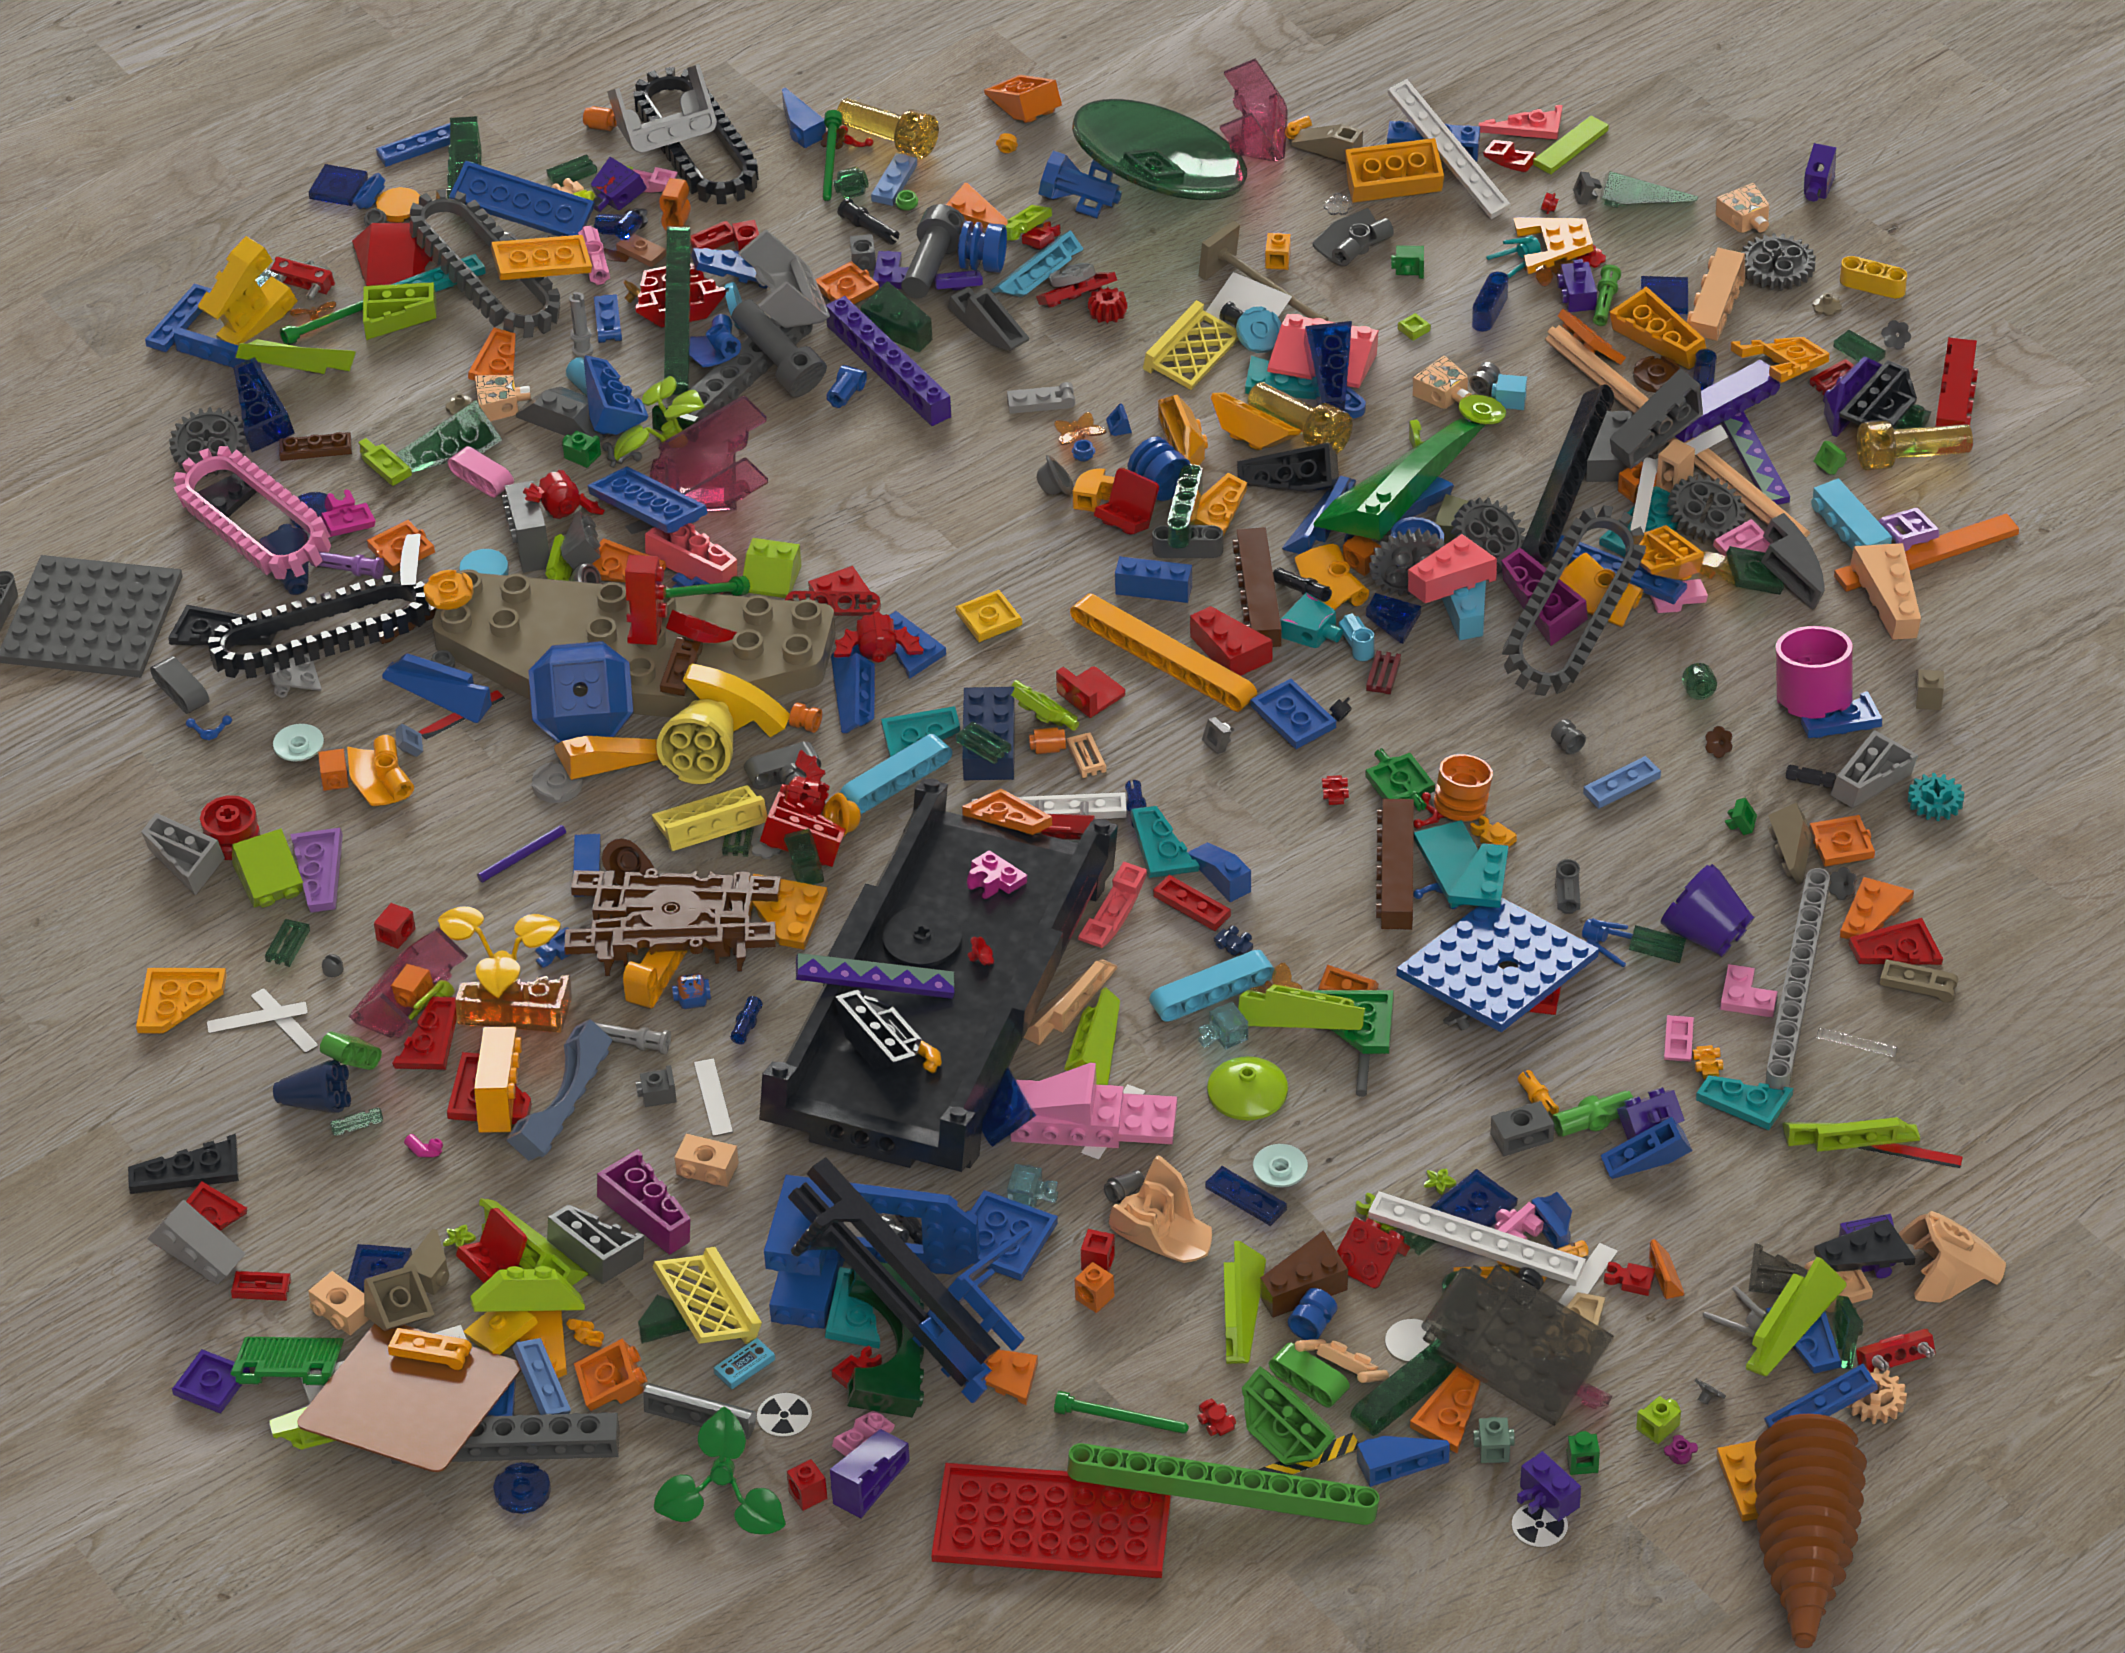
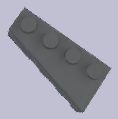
[1610,368,1703,469]
[502,481,550,573]

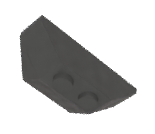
[516,387,609,442]

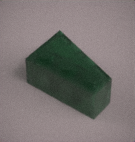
[860,281,933,352]

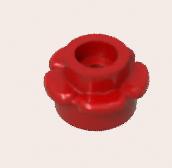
[1540,192,1559,214]

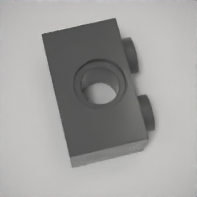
[1490,1101,1554,1157]

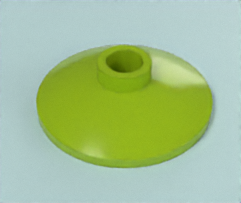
[1459,395,1506,424]

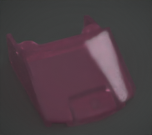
[650,396,768,512]

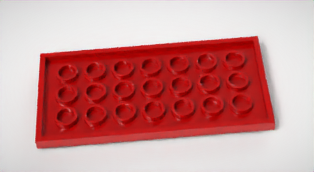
[931,1463,1172,1578]

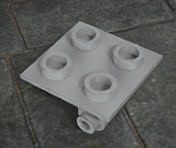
[269,655,321,698]

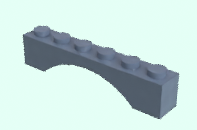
[506,1019,613,1161]

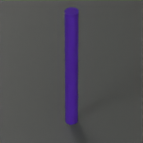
[477,825,566,883]

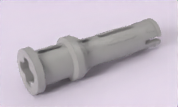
[569,292,593,358]
[594,1022,671,1054]

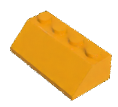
[1345,138,1444,203]

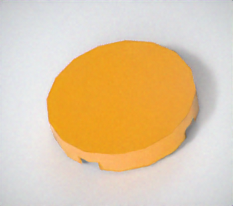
[376,187,420,223]
[424,570,474,610]

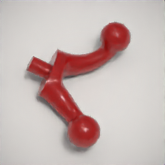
[840,126,874,147]
[1413,792,1445,829]

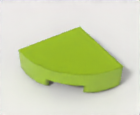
[1409,419,1424,449]

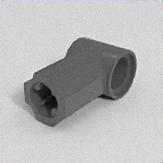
[1555,859,1580,914]

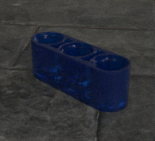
[1472,271,1509,332]

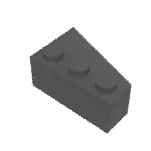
[1586,411,1632,482]
[547,1204,645,1284]

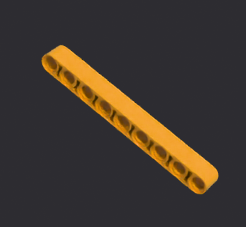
[1070,593,1258,712]

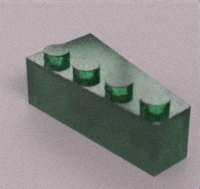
[447,116,482,199]

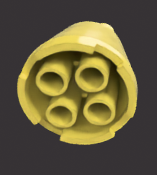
[656,699,733,784]

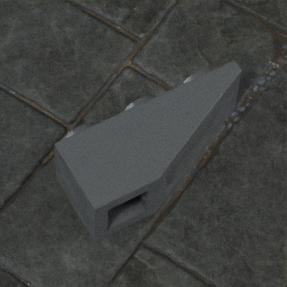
[561,510,601,570]

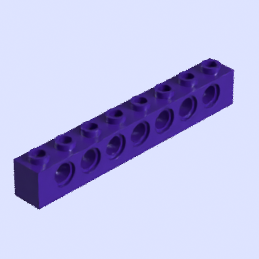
[826,296,951,426]

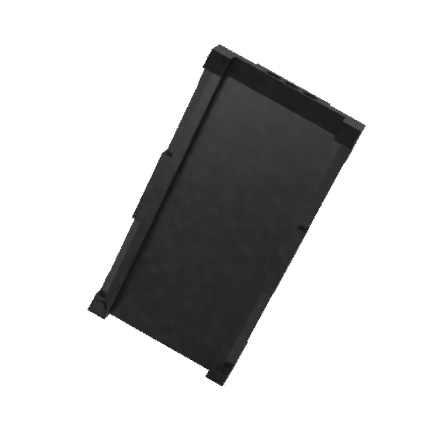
[759,778,1118,1172]

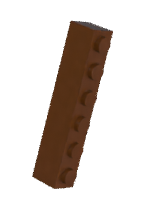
[1232,527,1281,647]
[1376,799,1414,930]

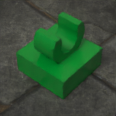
[1725,797,1757,835]

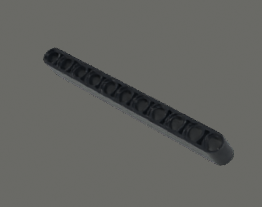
[1521,384,1615,565]

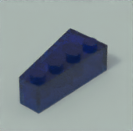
[1304,321,1352,420]
[233,357,295,453]

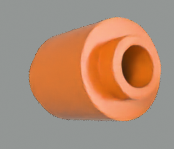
[583,106,617,131]
[1029,727,1066,754]

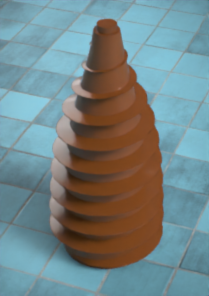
[1755,1414,1867,1648]

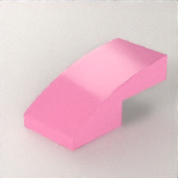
[633,167,677,193]
[1650,579,1708,613]
[1664,1015,1694,1062]

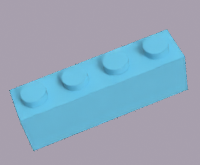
[1811,478,1892,551]

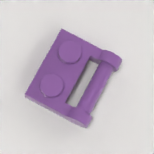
[1878,507,1939,551]

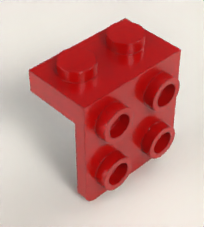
[1094,468,1159,535]
[1056,666,1125,718]
[456,1208,527,1283]
[1337,1217,1410,1289]

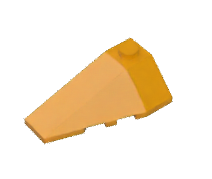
[554,736,660,780]

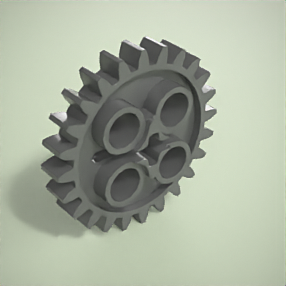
[1741,233,1816,290]
[169,407,248,477]
[1667,474,1746,543]
[1450,497,1525,574]
[1369,528,1445,596]

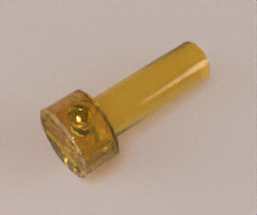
[837,98,939,159]
[1248,382,1353,454]
[1856,421,1973,471]

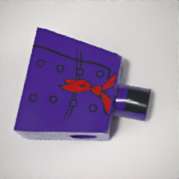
[1804,143,1836,201]
[591,157,647,212]

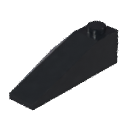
[1237,443,1339,492]

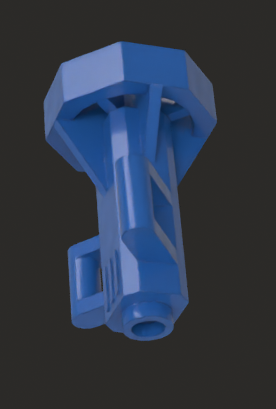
[1038,151,1122,219]

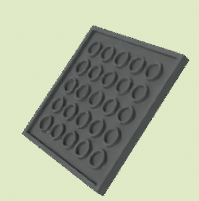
[0,555,183,678]

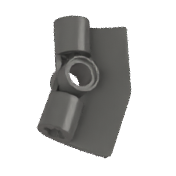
[1312,208,1394,266]

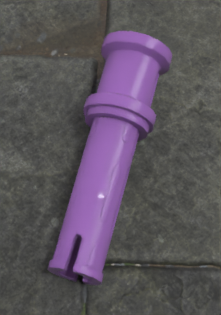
[310,551,385,579]

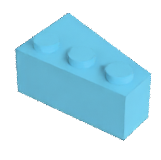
[1442,580,1486,640]

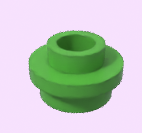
[895,190,918,211]

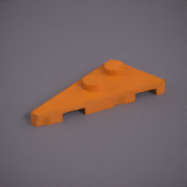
[946,183,1008,229]

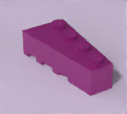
[1501,548,1588,646]
[597,1149,691,1255]

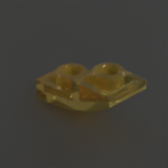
[1699,551,1749,587]

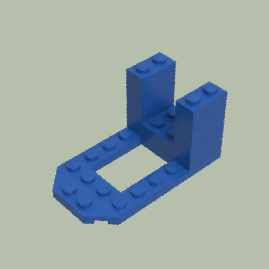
[764,1175,980,1329]

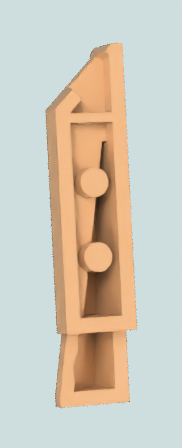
[1024,959,1117,1045]

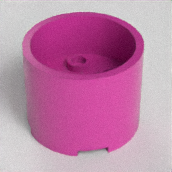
[1776,626,1853,718]

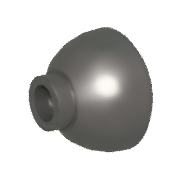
[568,563,601,584]

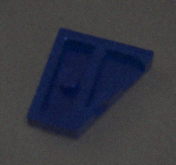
[1366,593,1421,644]

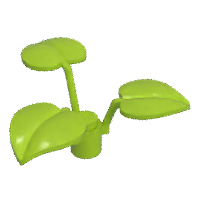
[614,376,705,462]

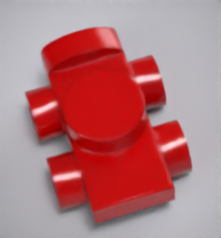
[1322,775,1349,805]
[1197,1398,1236,1436]

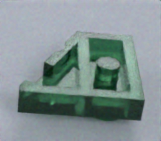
[1833,1296,1863,1369]

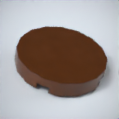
[1633,356,1680,393]

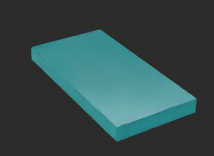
[1599,486,1679,557]
[1413,820,1478,908]

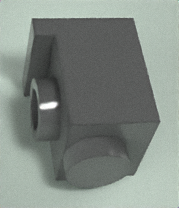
[636,1065,677,1107]

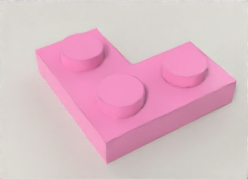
[1720,964,1778,1018]

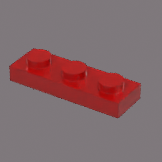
[1153,875,1231,931]

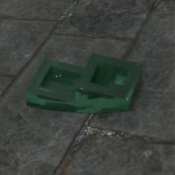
[784,828,824,885]

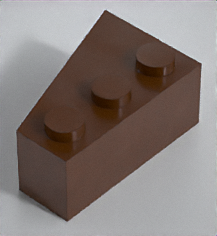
[1260,1230,1348,1318]

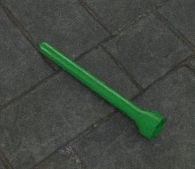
[822,110,843,201]
[280,300,363,345]
[665,576,750,598]
[1054,1391,1189,1433]

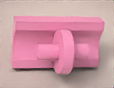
[1494,1202,1544,1240]

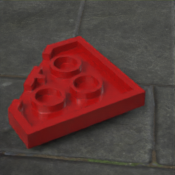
[447,1052,532,1124]

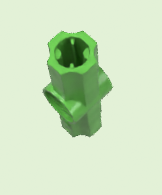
[1552,1090,1633,1137]

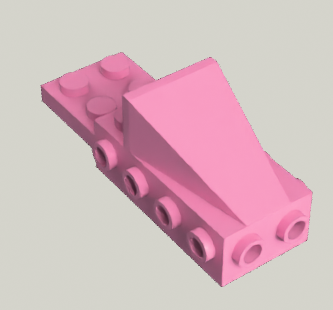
[1006,1063,1177,1148]

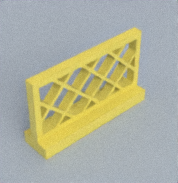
[1143,300,1239,390]
[652,785,767,851]
[653,1247,762,1344]

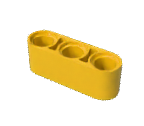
[1840,256,1907,299]

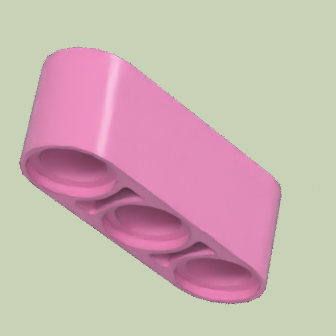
[448,446,514,498]

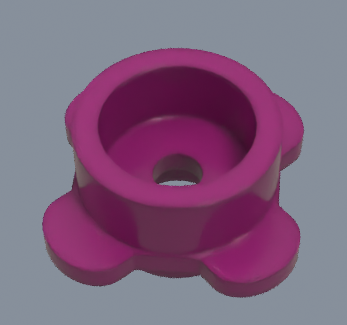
[1664,1435,1698,1465]

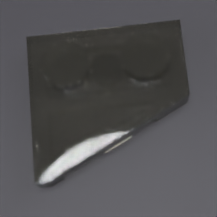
[1749,1243,1808,1295]

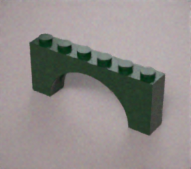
[847,1262,924,1418]

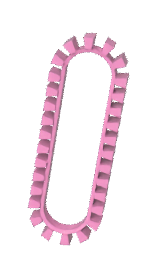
[173,446,331,579]

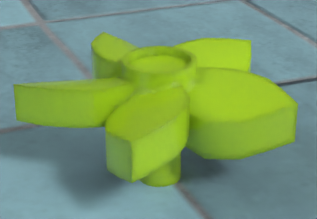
[1424,1169,1457,1195]
[443,1224,476,1249]

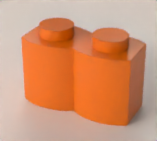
[659,178,691,233]

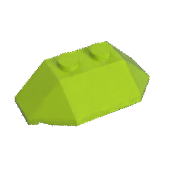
[470,1266,585,1312]

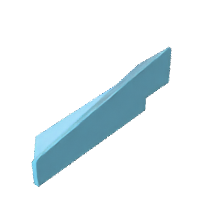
[991,230,1083,297]

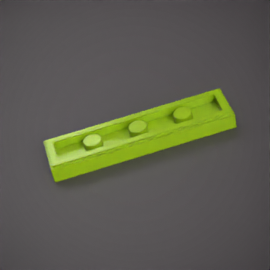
[1533,116,1609,174]

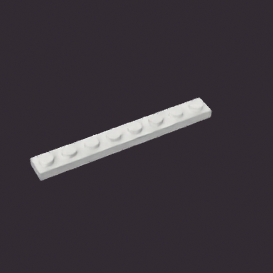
[1388,79,1510,219]
[1368,1191,1586,1286]

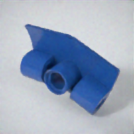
[689,314,741,367]

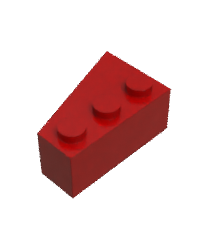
[1190,606,1273,676]
[759,792,846,867]

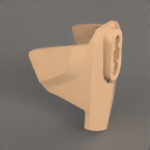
[1109,1155,1212,1263]
[1898,1211,2006,1303]

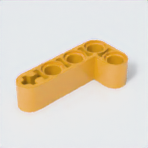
[623,949,688,1009]

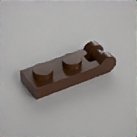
[660,636,703,696]

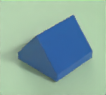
[1106,403,1132,436]

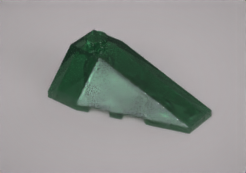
[1600,171,1698,208]
[397,400,502,472]

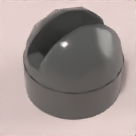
[322,954,344,977]

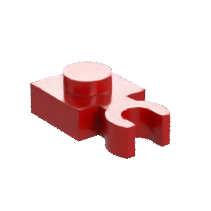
[1022,221,1061,249]
[1604,1262,1655,1296]
[831,1346,882,1389]

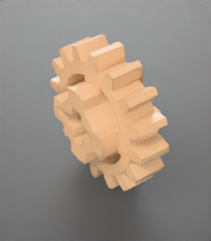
[1846,1367,1907,1424]

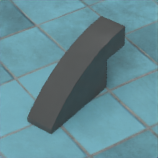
[948,287,1030,351]
[1761,513,1825,610]

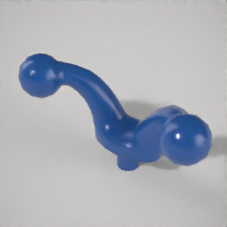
[186,715,232,740]
[1413,882,1458,909]

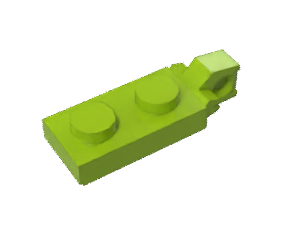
[1006,205,1052,241]
[358,438,412,486]
[545,534,572,581]

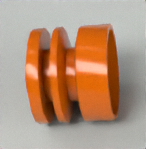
[1433,754,1493,822]

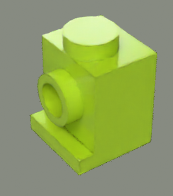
[1636,1396,1681,1445]

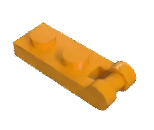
[388,1328,472,1370]

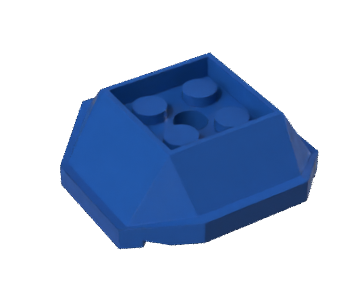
[528,641,634,743]

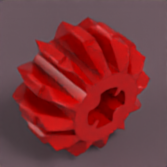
[1088,287,1128,324]

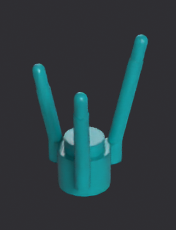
[1486,235,1541,281]

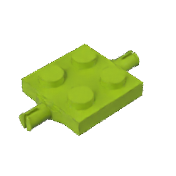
[1011,680,1079,731]

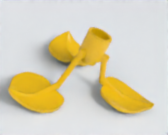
[438,907,561,998]

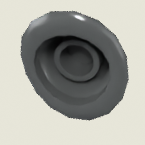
[1037,455,1074,495]

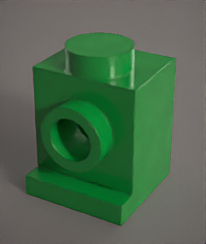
[1391,245,1424,279]
[562,430,601,468]
[1566,1431,1600,1475]

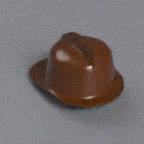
[602,838,654,886]

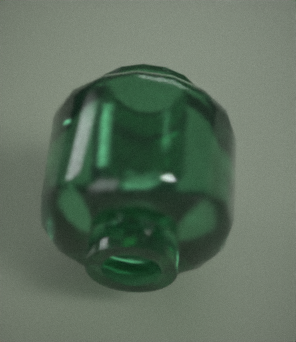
[834,166,869,199]
[1682,663,1718,700]

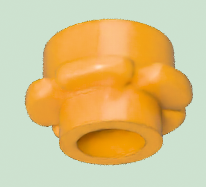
[996,133,1018,154]

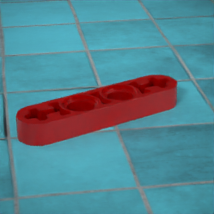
[785,591,881,616]

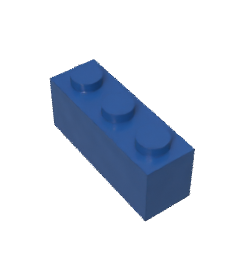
[1115,556,1192,603]

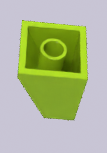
[232,828,303,908]

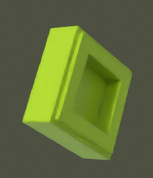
[1397,313,1431,341]

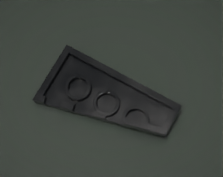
[168,605,277,645]
[128,1134,239,1194]

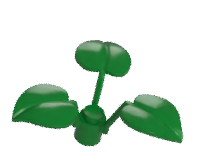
[654,1406,786,1535]

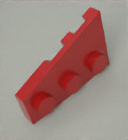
[1036,272,1118,308]
[1848,918,1943,965]
[392,997,460,1070]
[156,1181,247,1251]

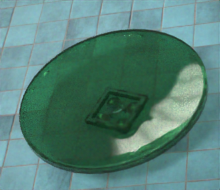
[1072,99,1247,200]

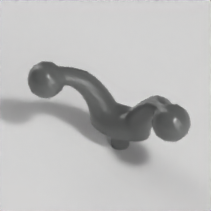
[603,442,642,468]

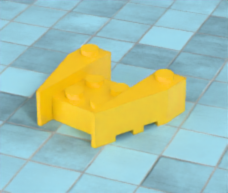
[198,236,298,346]

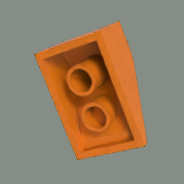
[984,75,1062,123]

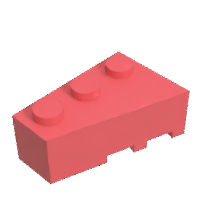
[1408,534,1497,603]

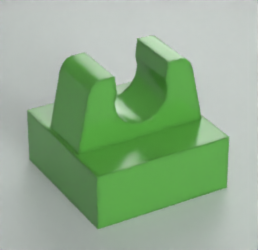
[1813,441,1847,475]

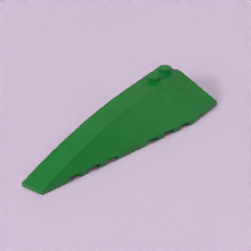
[1314,417,1485,540]

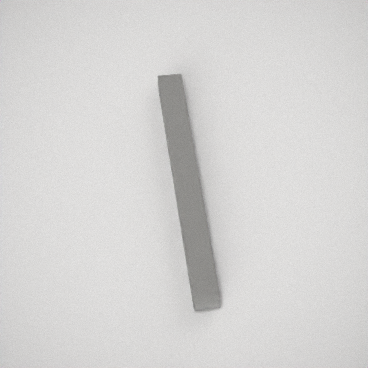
[1765,868,1830,1090]

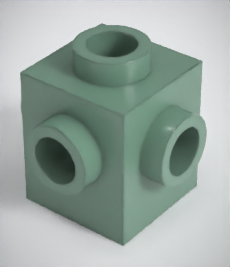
[1473,1417,1515,1463]

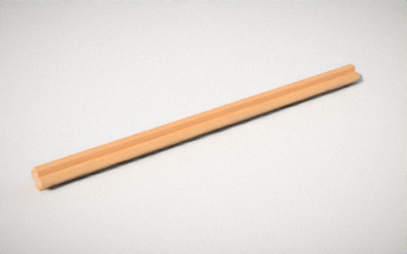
[1545,325,1810,538]

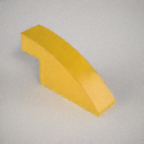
[683,664,790,737]

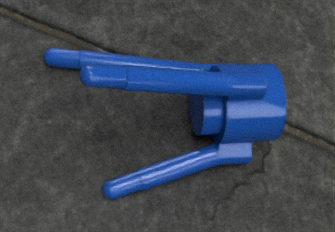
[1582,918,1650,967]

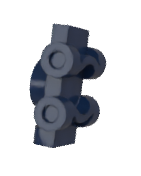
[1214,925,1253,956]

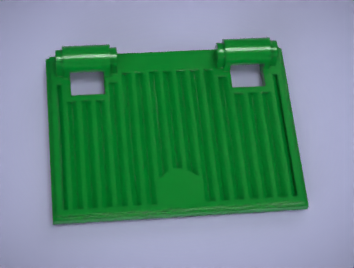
[231,1337,344,1386]

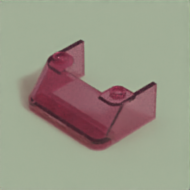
[1219,58,1288,162]
[348,927,468,1038]

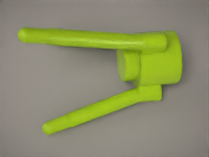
[407,980,455,1021]

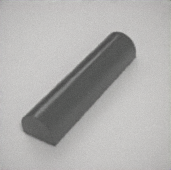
[643,1383,756,1439]

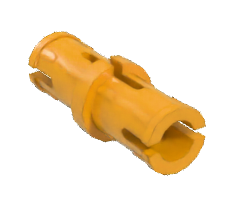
[1517,1070,1559,1117]

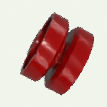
[200,795,260,860]

